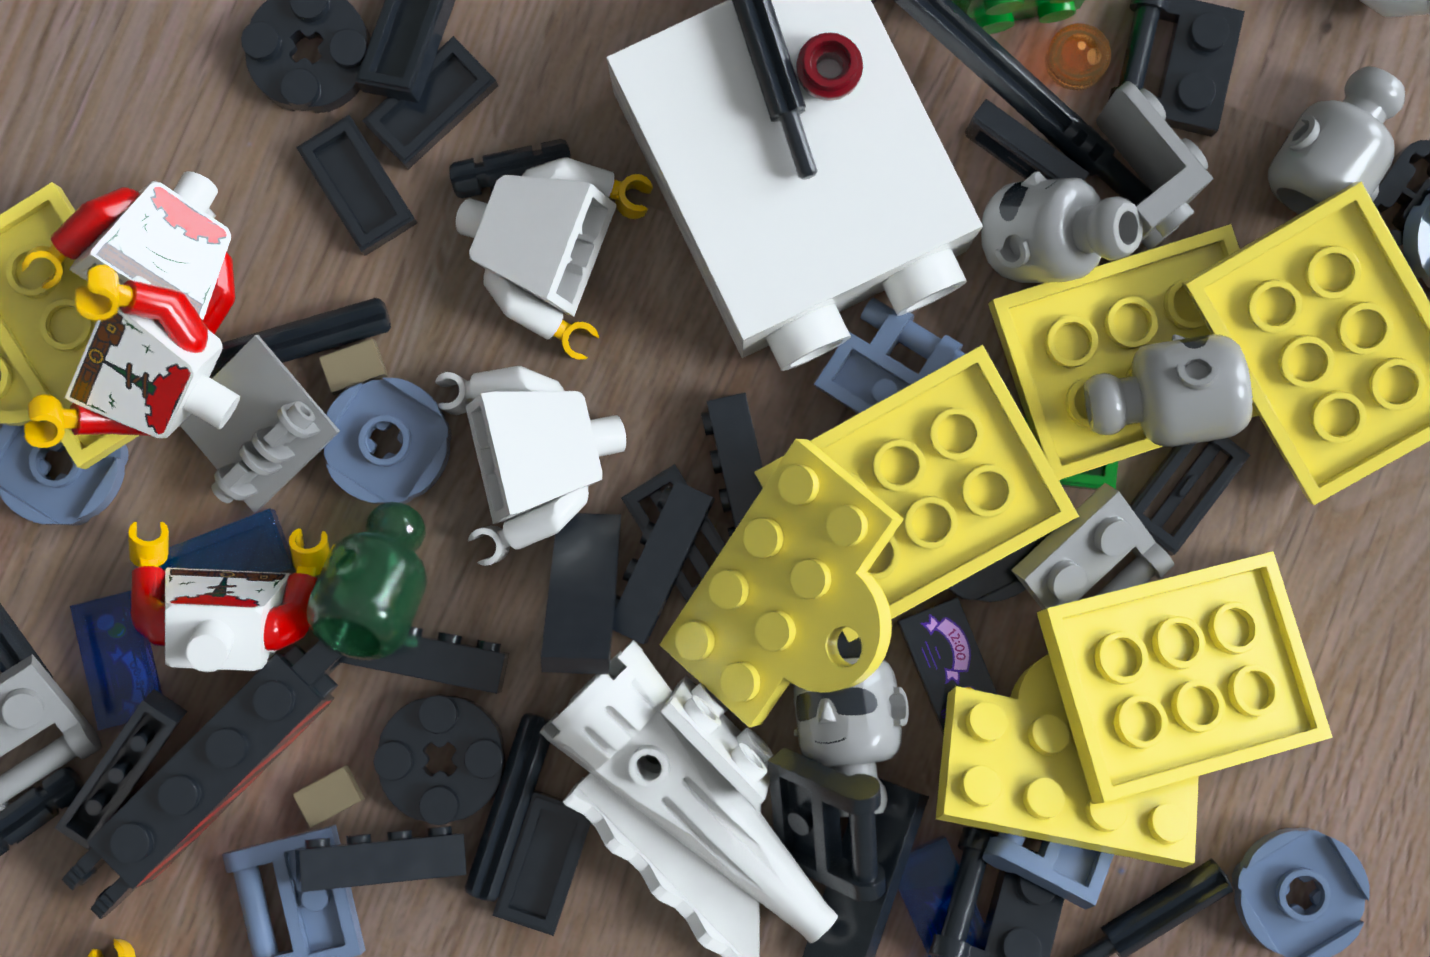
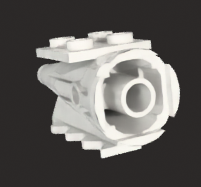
[540,640,838,957]

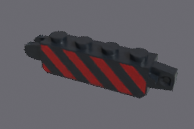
[62,632,350,919]

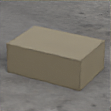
[319,338,389,395]
[292,765,365,828]

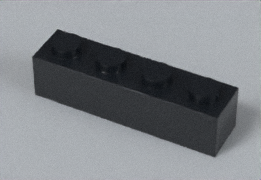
[701,392,763,538]
[613,480,715,645]
[340,616,509,694]
[55,689,188,850]
[295,826,466,892]

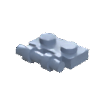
[814,297,965,414]

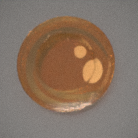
[1045,23,1111,90]

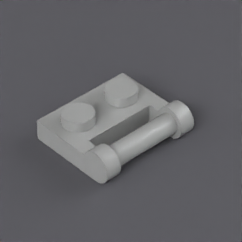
[1011,483,1175,610]
[0,654,102,812]

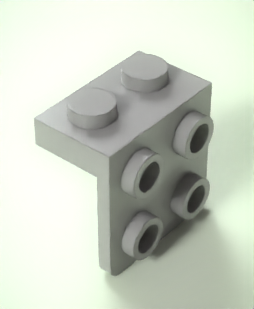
[1096,81,1214,250]

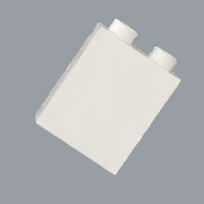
[607,0,983,371]

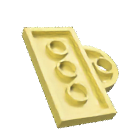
[0,182,139,469]
[659,439,904,728]
[935,654,1199,868]

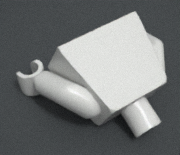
[435,366,626,566]

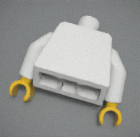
[456,157,653,360]

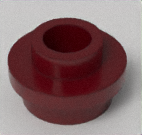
[796,33,863,101]

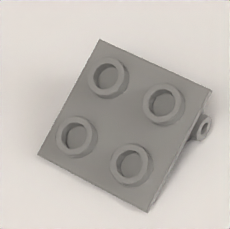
[180,335,340,513]

